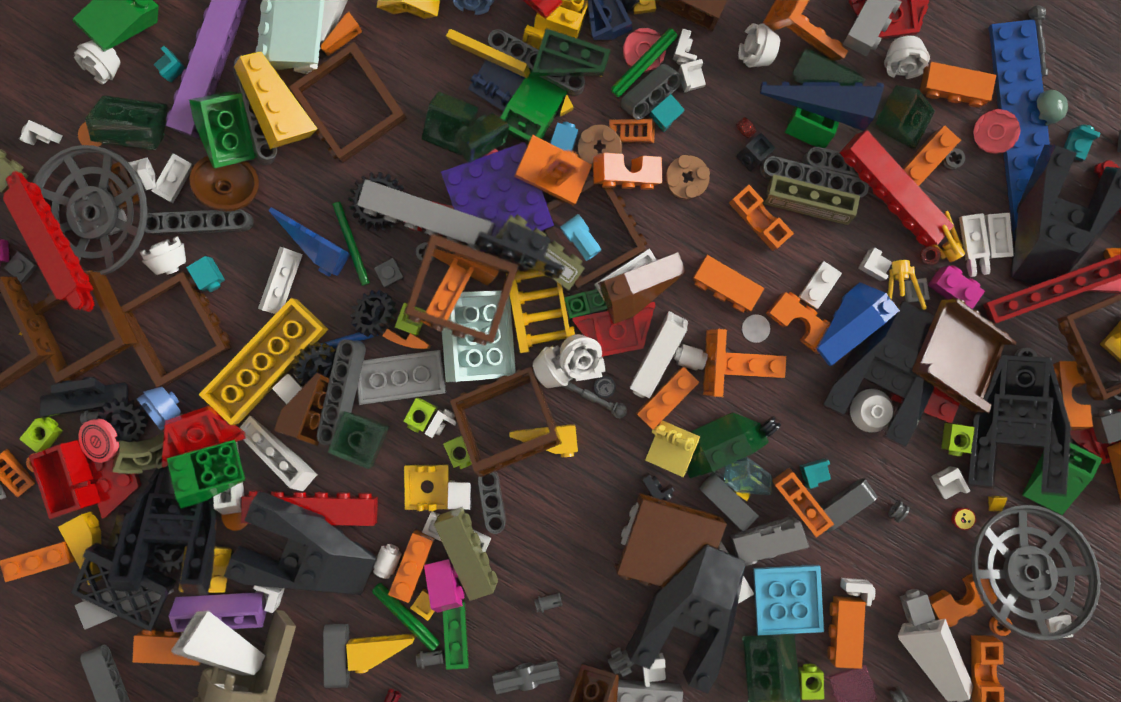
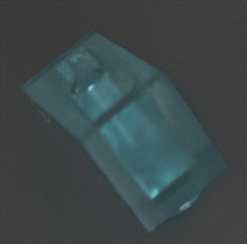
[724,457,772,495]

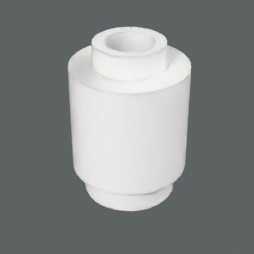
[674,344,708,371]
[373,544,402,579]

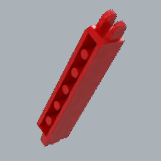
[3,171,95,311]

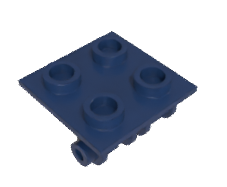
[468,60,525,111]

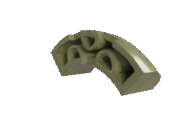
[112,414,183,474]

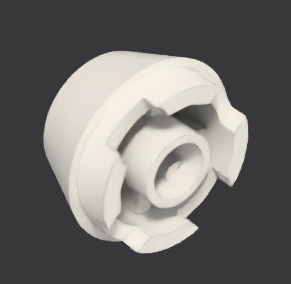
[738,23,780,67]
[884,36,930,79]
[74,40,121,84]
[140,236,186,275]
[560,334,603,379]
[533,345,574,388]
[850,389,894,432]

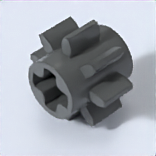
[608,647,635,677]

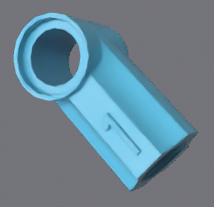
[560,214,601,261]

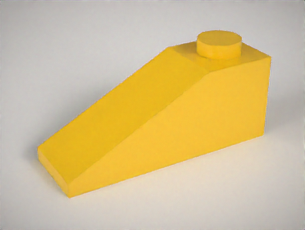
[509,424,578,457]
[58,512,102,585]
[346,634,416,673]

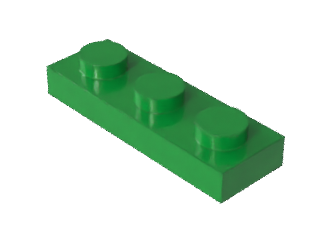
[443,601,469,670]

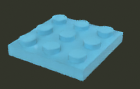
[753,565,824,635]

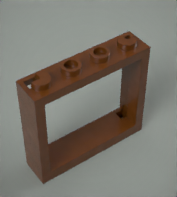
[289,42,407,163]
[544,178,647,289]
[404,234,519,346]
[31,270,138,383]
[121,272,232,388]
[0,276,55,391]
[1057,292,1121,400]
[450,367,562,477]

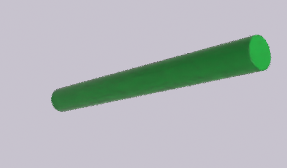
[332,202,370,286]

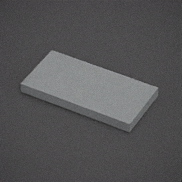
[357,350,446,405]

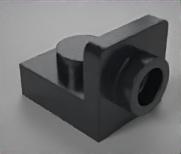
[736,133,776,171]
[641,473,675,501]

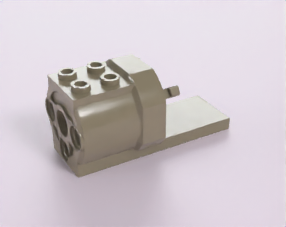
[193,610,296,702]

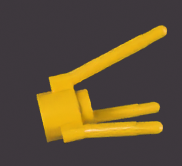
[931,211,965,262]
[887,260,926,310]

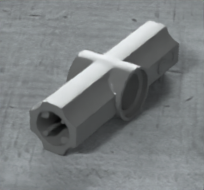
[492,659,561,694]

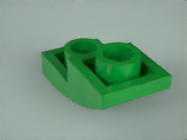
[564,289,607,319]

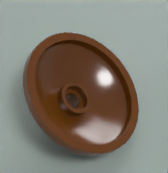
[190,156,259,211]

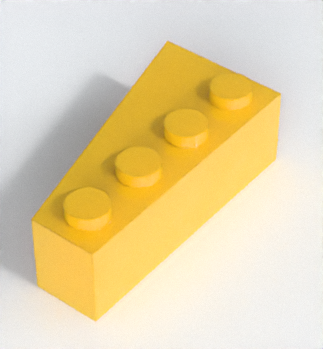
[234,51,317,149]

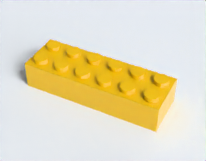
[199,298,329,425]

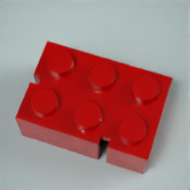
[29,440,101,519]

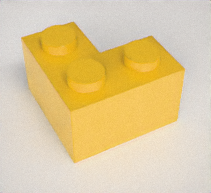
[377,0,440,19]

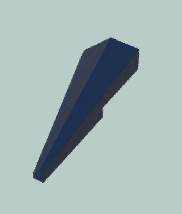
[588,0,632,40]
[760,82,884,131]

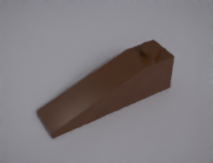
[598,252,686,324]

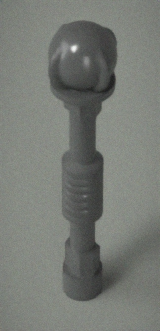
[1028,5,1048,77]
[561,381,627,418]

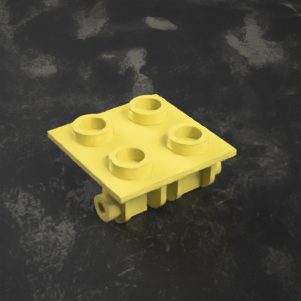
[645,420,700,477]

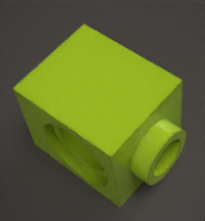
[404,397,438,433]
[20,417,63,453]
[941,423,975,456]
[443,435,472,469]
[797,664,824,700]

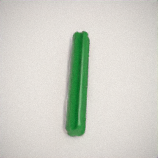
[611,28,678,97]
[372,583,440,651]

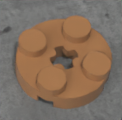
[578,125,622,168]
[666,155,710,200]

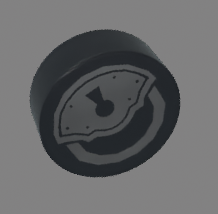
[594,376,616,398]

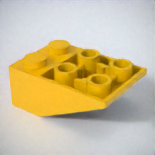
[534,0,588,39]

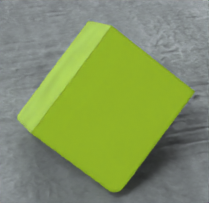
[395,303,426,335]

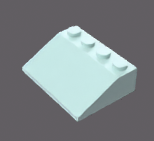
[256,0,324,70]
[442,291,516,382]

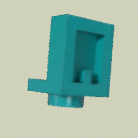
[1063,125,1101,162]

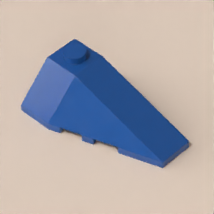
[269,207,350,277]
[816,282,900,366]

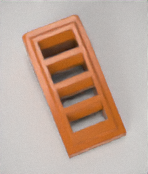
[320,12,362,56]
[609,119,655,143]
[0,449,36,498]

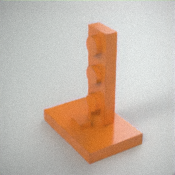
[763,0,848,61]
[514,135,592,206]
[421,248,499,332]
[703,329,786,397]

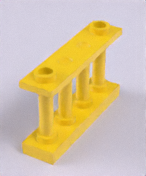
[506,269,575,353]

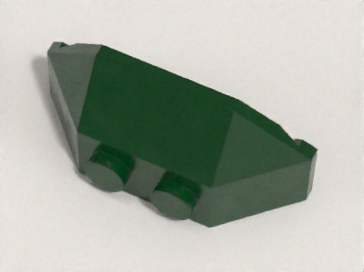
[686,412,769,478]

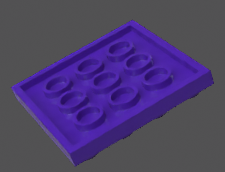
[441,142,554,252]

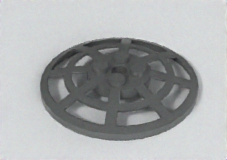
[33,145,147,275]
[971,505,1101,641]

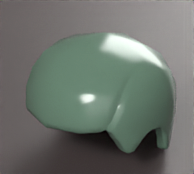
[1037,90,1068,126]

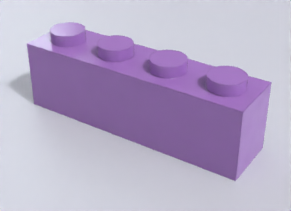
[169,592,267,632]

